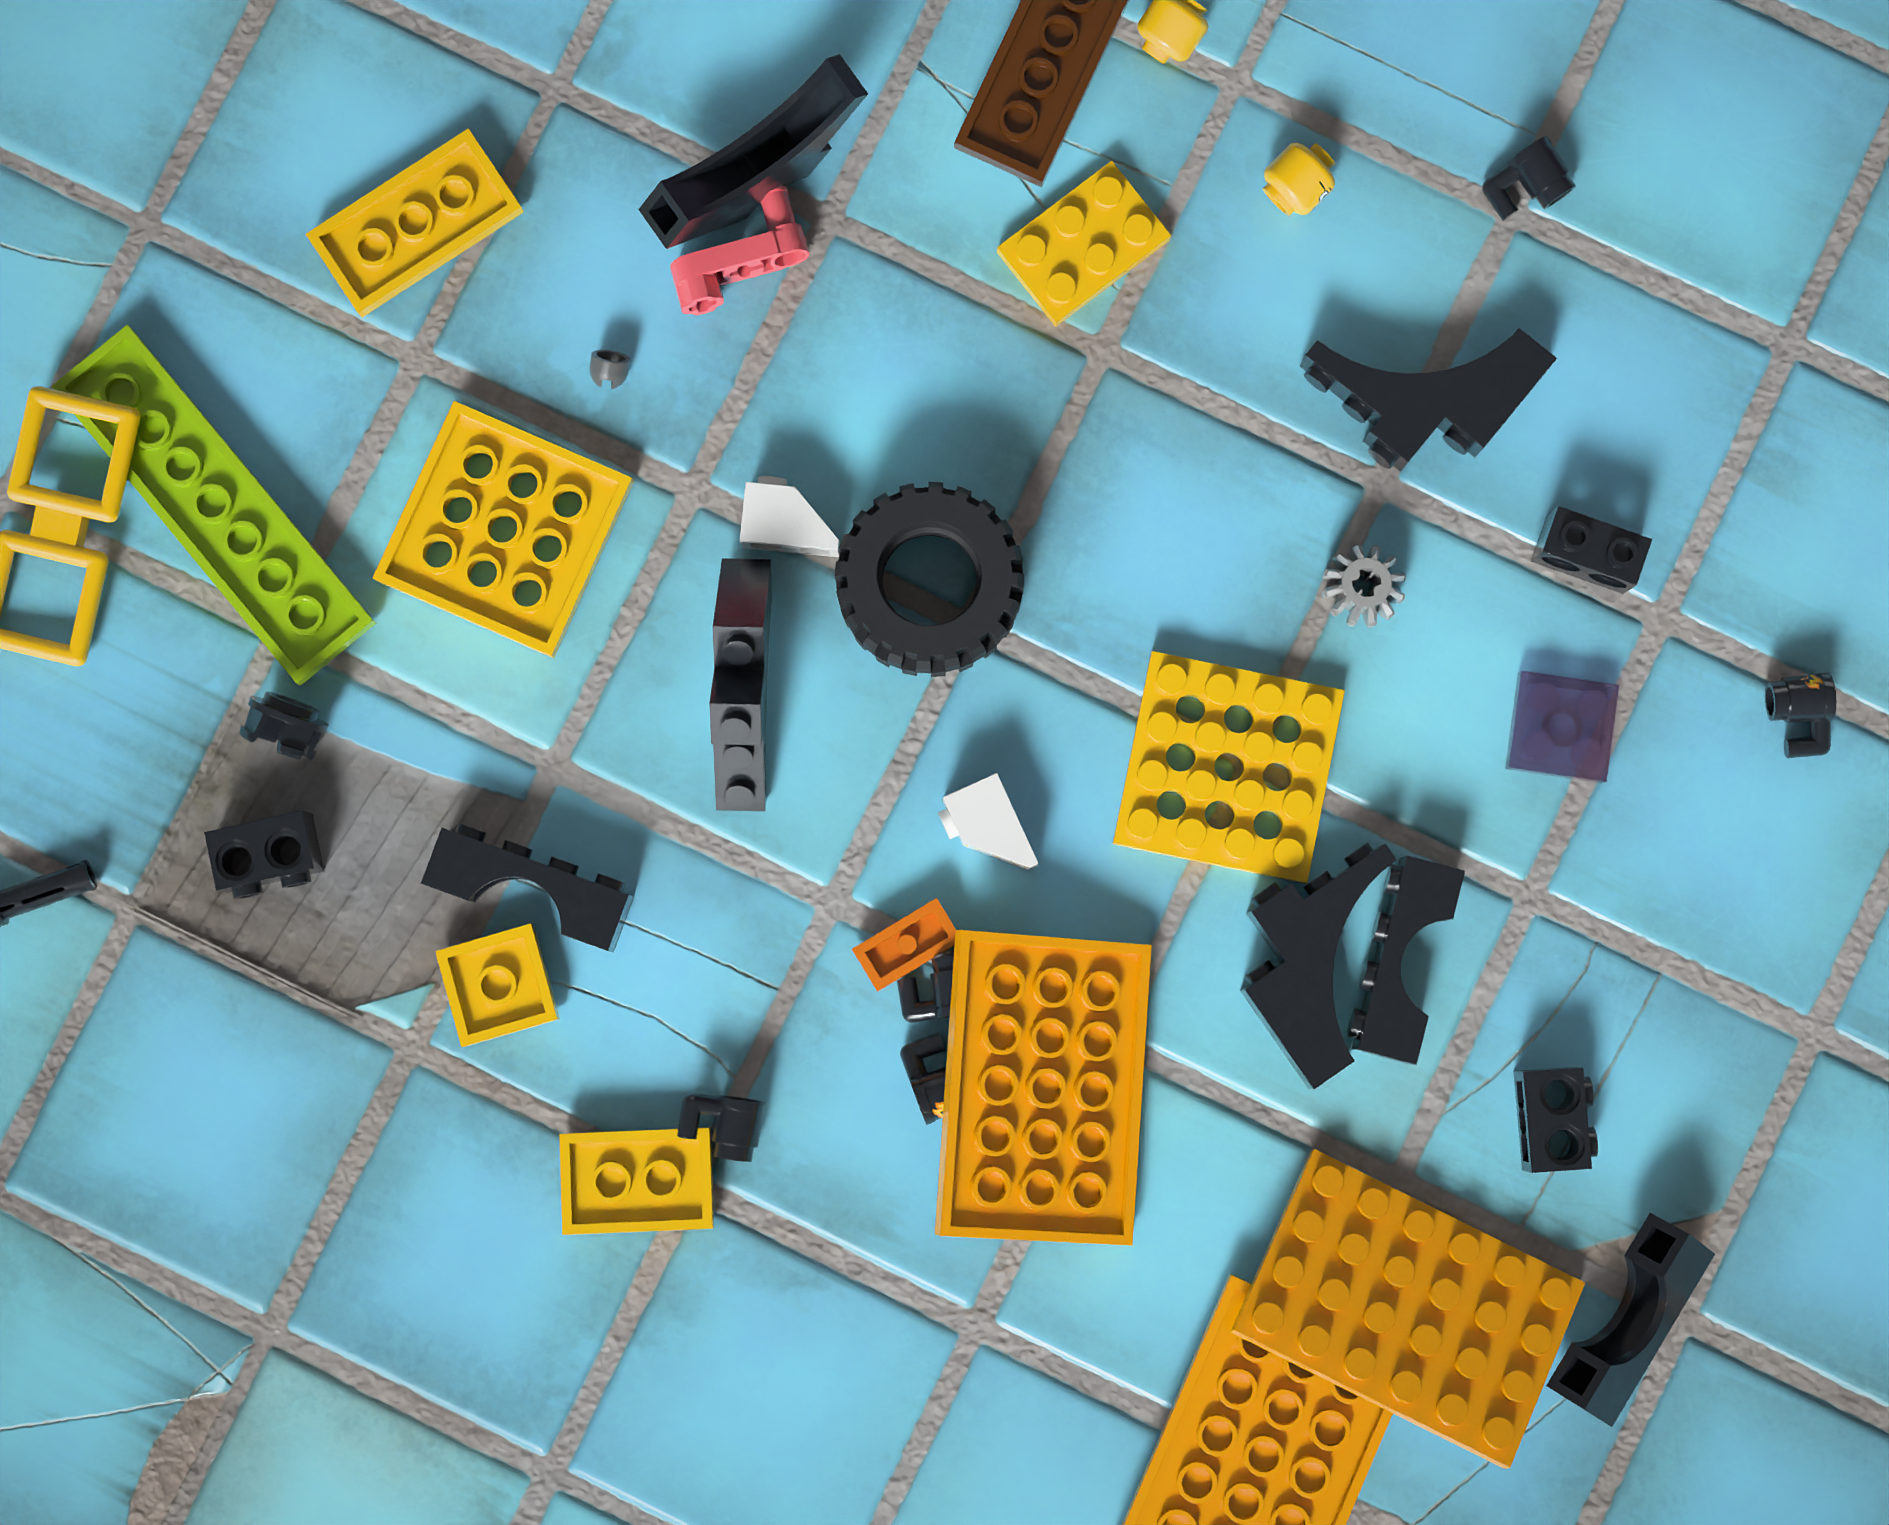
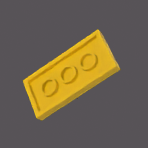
[306,128,524,318]

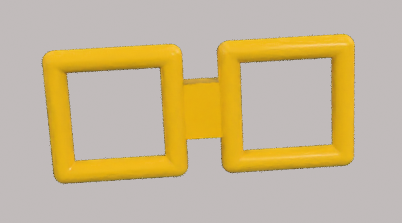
[0,386,141,666]

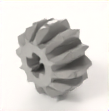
[1321,544,1406,628]

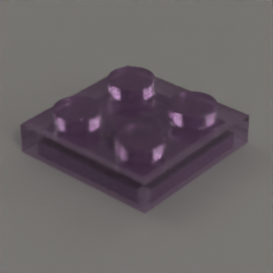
[1505,671,1619,783]

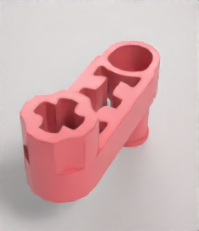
[670,186,810,315]

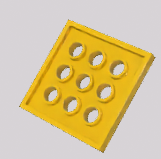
[372,401,634,658]
[1112,651,1345,884]

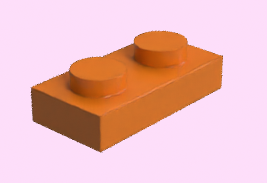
[852,898,956,992]

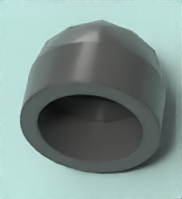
[589,350,630,389]

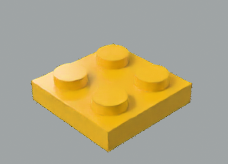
[435,924,560,1047]

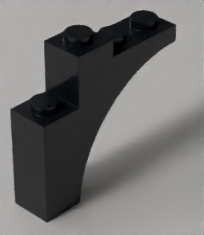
[638,54,868,249]
[1300,328,1557,472]
[709,558,772,811]
[1240,843,1397,1090]

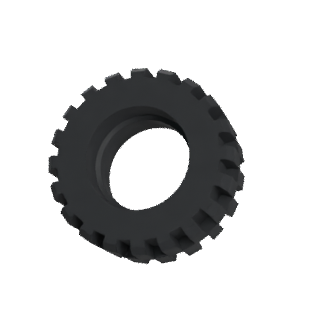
[835,481,1024,677]

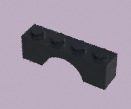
[421,823,634,953]
[1347,855,1465,1065]
[1546,1213,1715,1427]

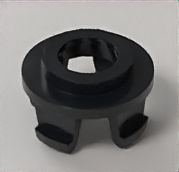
[239,691,329,760]

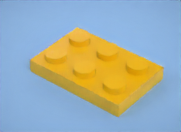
[997,161,1171,327]
[559,1127,714,1235]

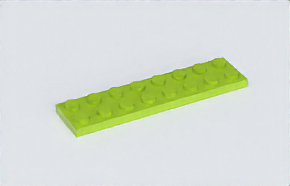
[51,325,376,686]

